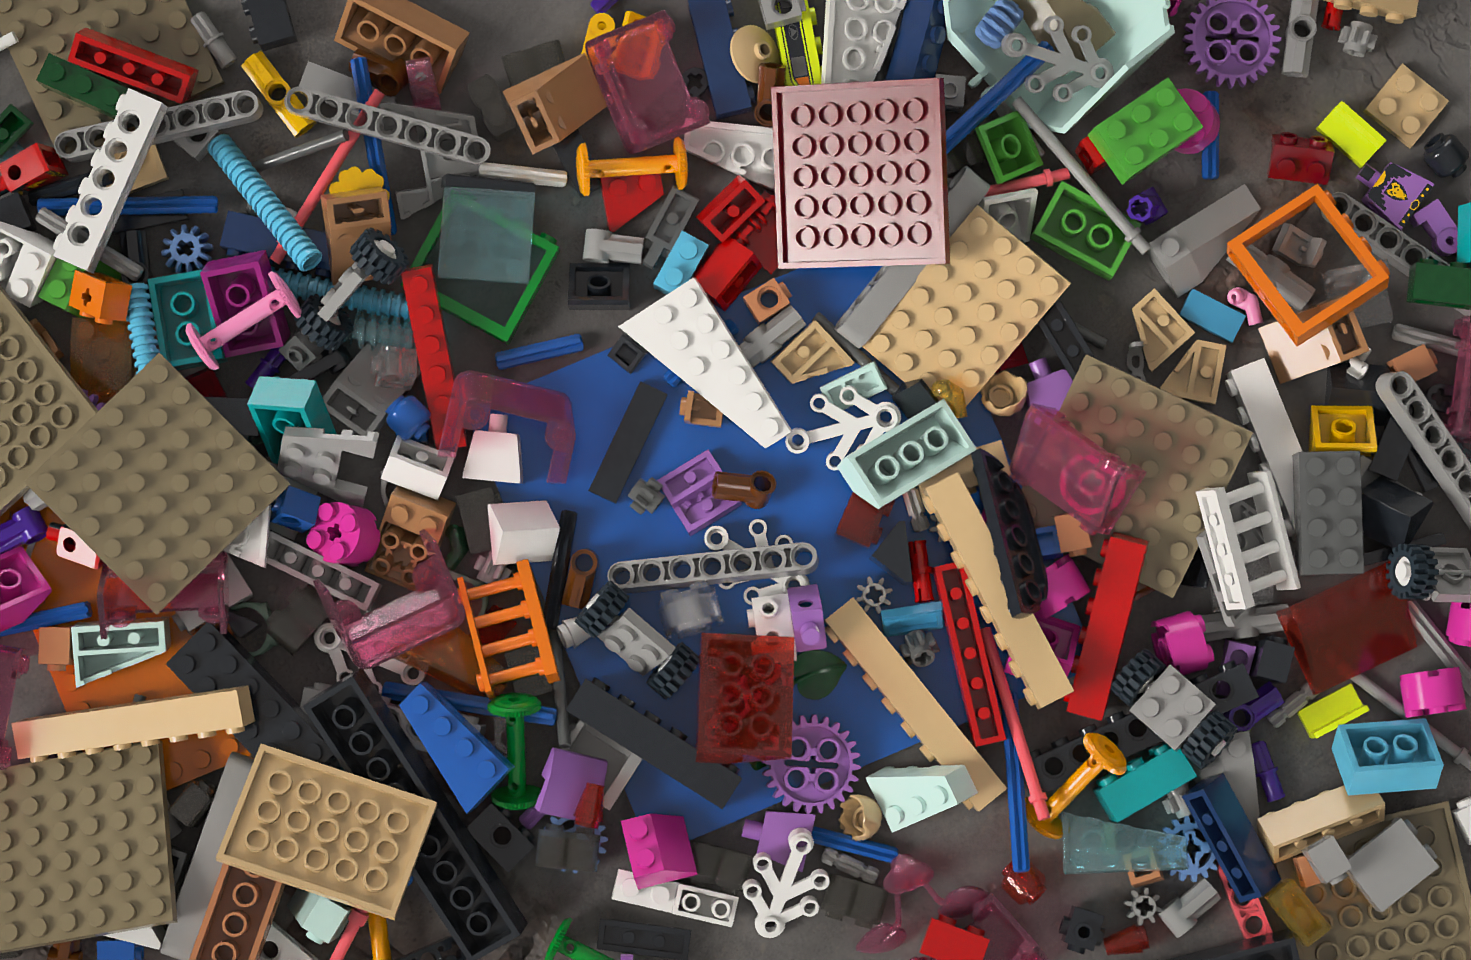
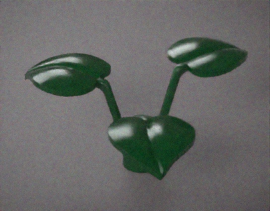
[703,633,847,771]

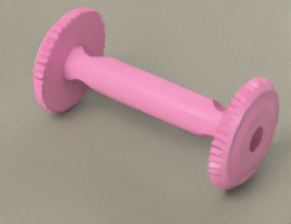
[185,271,302,370]

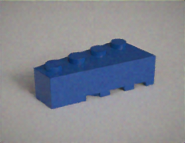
[399,681,515,814]

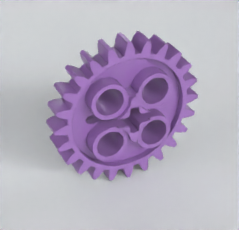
[1182,0,1281,89]
[761,714,861,814]

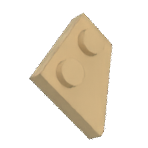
[1132,288,1195,372]
[770,320,855,384]
[1160,340,1227,405]

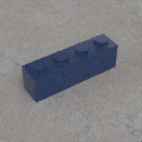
[688,0,756,120]
[885,0,947,81]
[220,210,331,279]
[1182,773,1282,903]

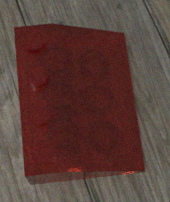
[1276,561,1417,695]
[695,633,794,764]

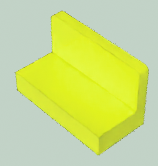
[1316,101,1387,168]
[1297,683,1370,738]

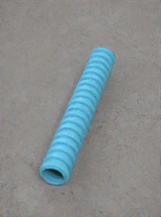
[207,134,322,271]
[271,266,410,322]
[126,283,160,374]

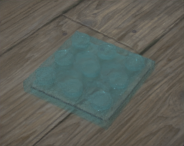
[437,186,536,284]

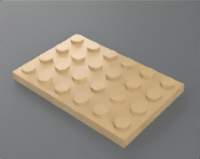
[862,205,1071,418]
[216,744,437,921]

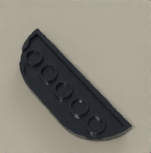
[971,448,1048,619]

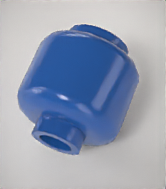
[385,395,431,440]

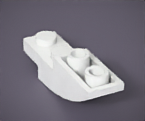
[611,869,739,927]

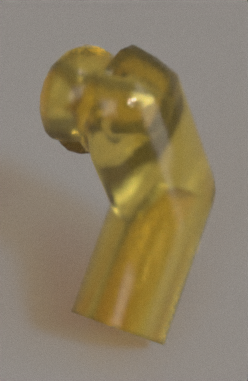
[932,379,967,418]

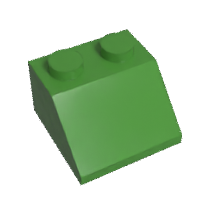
[975,110,1044,185]
[38,258,122,328]

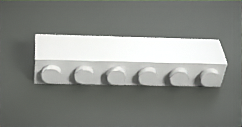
[1225,358,1302,541]

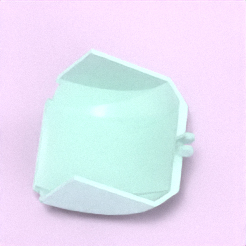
[943,0,1175,134]

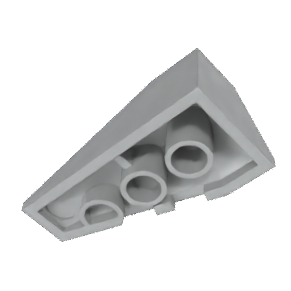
[1146,184,1261,299]
[1184,731,1260,833]

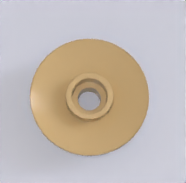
[730,25,780,84]

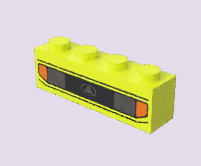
[774,0,823,86]

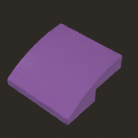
[657,449,742,536]
[535,747,608,824]

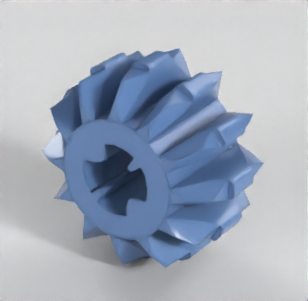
[975,0,1024,49]
[161,224,214,274]

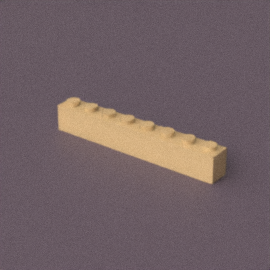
[922,472,1074,710]
[824,597,1007,812]
[11,685,255,763]

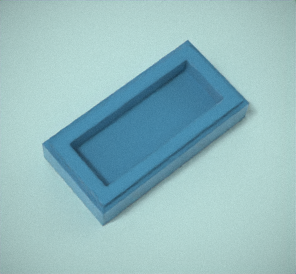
[1179,288,1246,343]
[881,601,944,637]

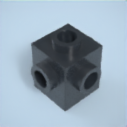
[1058,905,1105,954]

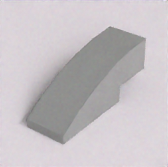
[299,61,397,125]

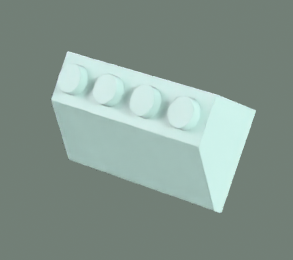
[837,399,977,509]

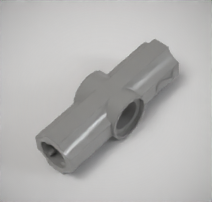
[1281,0,1319,78]
[1226,244,1316,311]
[739,305,806,368]
[1201,604,1292,642]

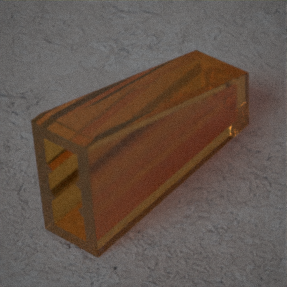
[383,600,507,697]

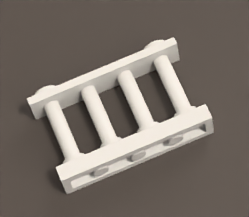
[1196,470,1301,610]

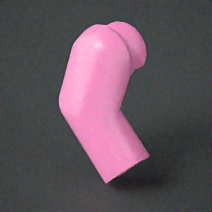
[1227,287,1263,326]

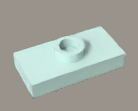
[820,361,888,410]

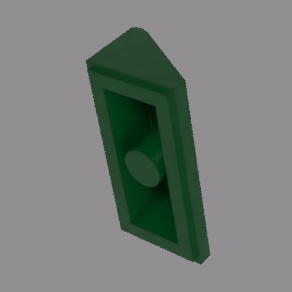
[0,104,34,159]

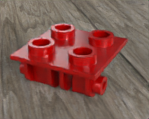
[730,191,778,275]

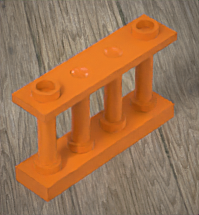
[454,559,561,700]

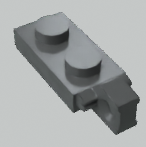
[643,186,700,270]

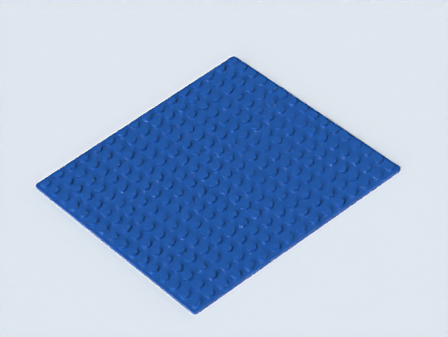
[466,266,1083,841]

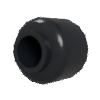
[1424,133,1469,178]

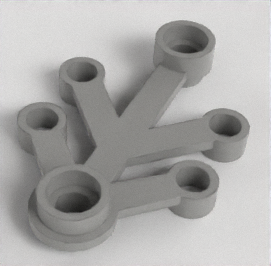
[1001,16,1114,102]

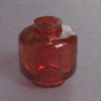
[1001,861,1047,905]

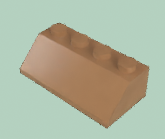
[334,0,470,95]

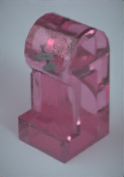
[406,56,442,111]

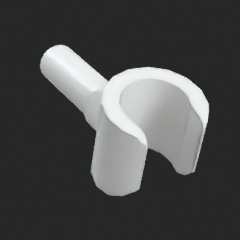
[1347,347,1372,380]

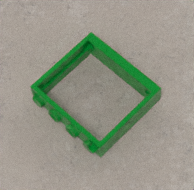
[401,190,560,345]

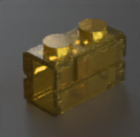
[1264,878,1332,947]

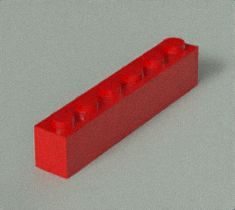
[401,264,468,451]
[1063,532,1149,721]
[932,563,1006,747]

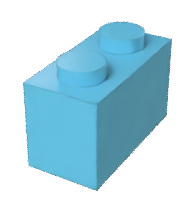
[653,231,709,295]

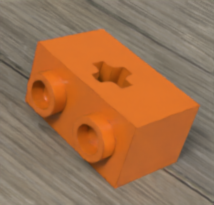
[69,270,132,325]

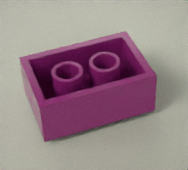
[200,250,290,358]

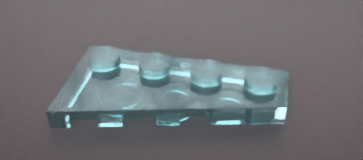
[1062,812,1188,874]

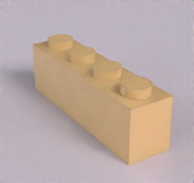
[1257,785,1385,864]

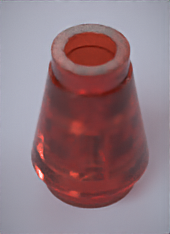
[573,782,605,829]
[1103,923,1150,955]

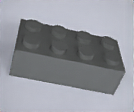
[1292,451,1364,576]

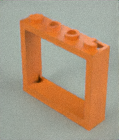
[1227,183,1390,347]

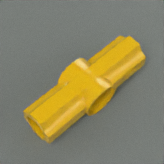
[241,51,316,138]

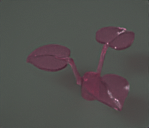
[855,854,990,954]

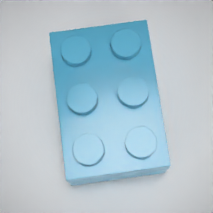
[1331,718,1444,796]

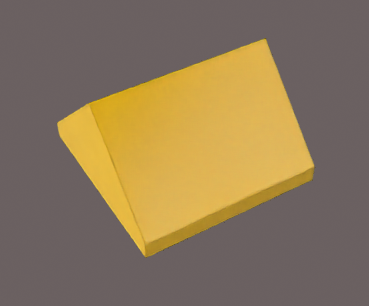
[1310,405,1377,453]

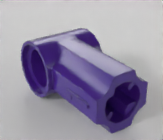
[1126,186,1169,226]
[0,506,48,554]
[1223,681,1285,732]

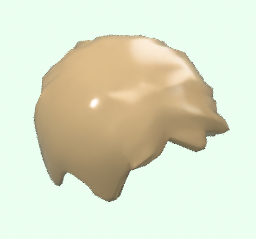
[980,370,1028,417]
[838,794,882,841]

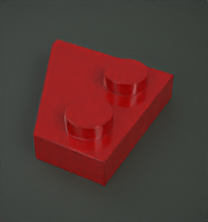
[599,174,664,232]

